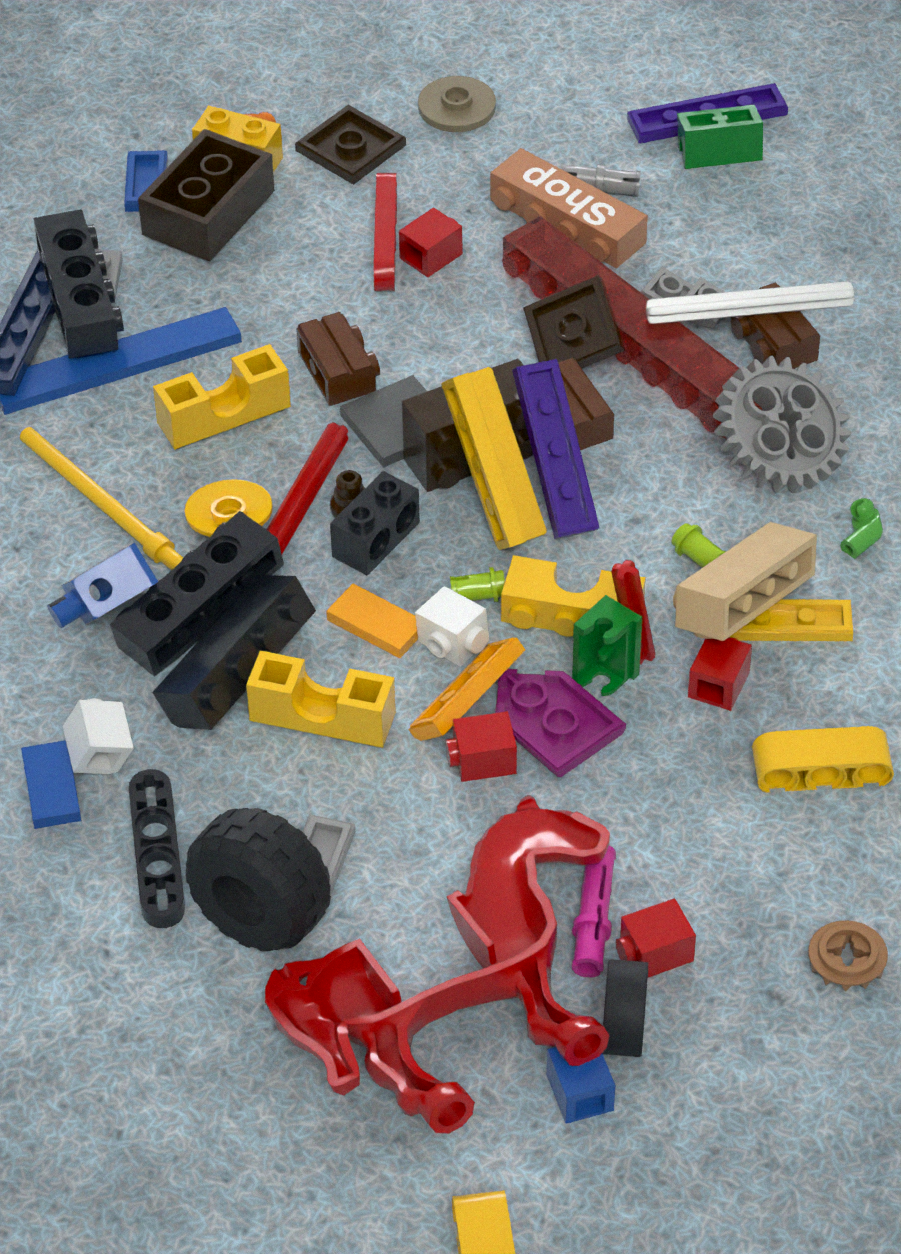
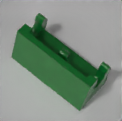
[677,105,763,169]
[572,595,642,696]

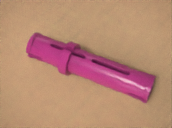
[572,845,616,978]

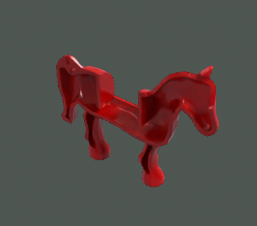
[265,795,610,1134]

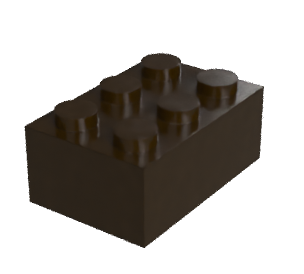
[138,129,275,261]
[402,358,533,492]

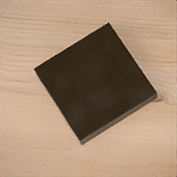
[295,104,406,185]
[523,275,625,369]

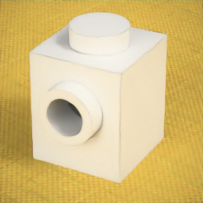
[415,586,489,667]
[63,698,134,774]

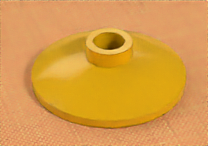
[185,479,273,537]

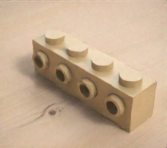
[673,522,817,641]

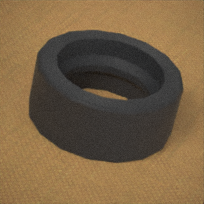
[602,959,649,1057]

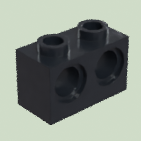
[330,471,420,576]

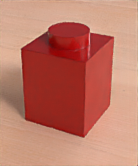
[399,207,463,277]
[688,637,752,711]
[445,711,517,782]
[616,898,696,977]

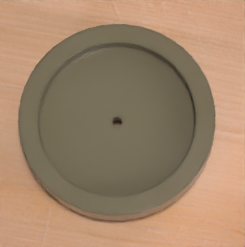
[418,76,496,132]

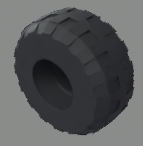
[185,808,331,951]

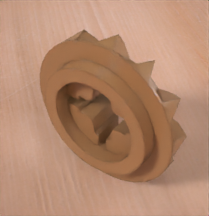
[808,920,888,992]

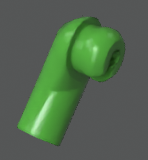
[840,498,883,559]

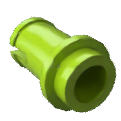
[671,523,726,568]
[450,567,505,603]

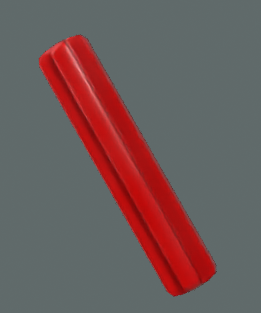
[611,560,656,665]

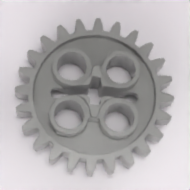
[713,356,851,493]

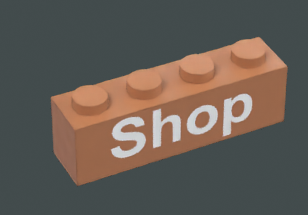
[490,148,648,269]

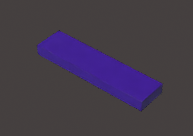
[627,83,788,144]
[512,359,600,540]

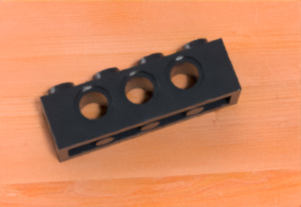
[33,209,124,359]
[110,511,284,677]

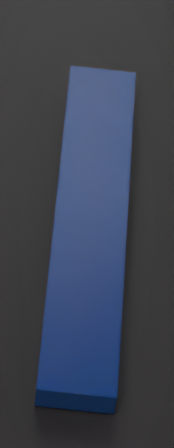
[0,307,242,415]

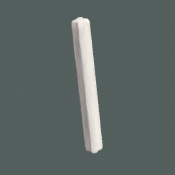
[646,281,854,324]

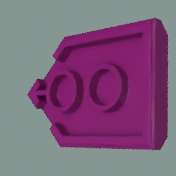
[495,669,626,777]

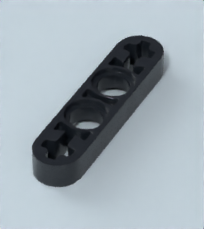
[128,769,185,928]

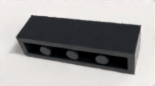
[152,575,316,730]

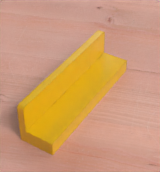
[441,367,547,550]

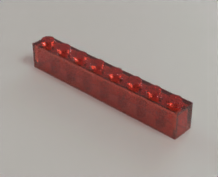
[502,216,762,440]

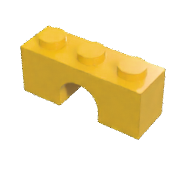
[153,344,291,450]
[501,555,646,637]
[246,651,396,748]

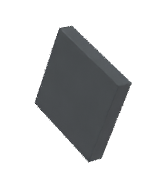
[340,375,427,468]

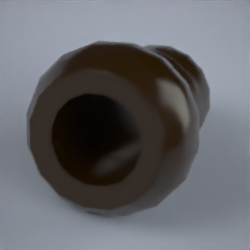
[329,470,365,518]

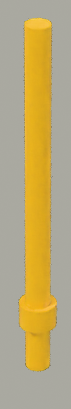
[20,427,183,570]

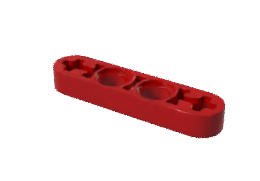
[374,173,397,291]

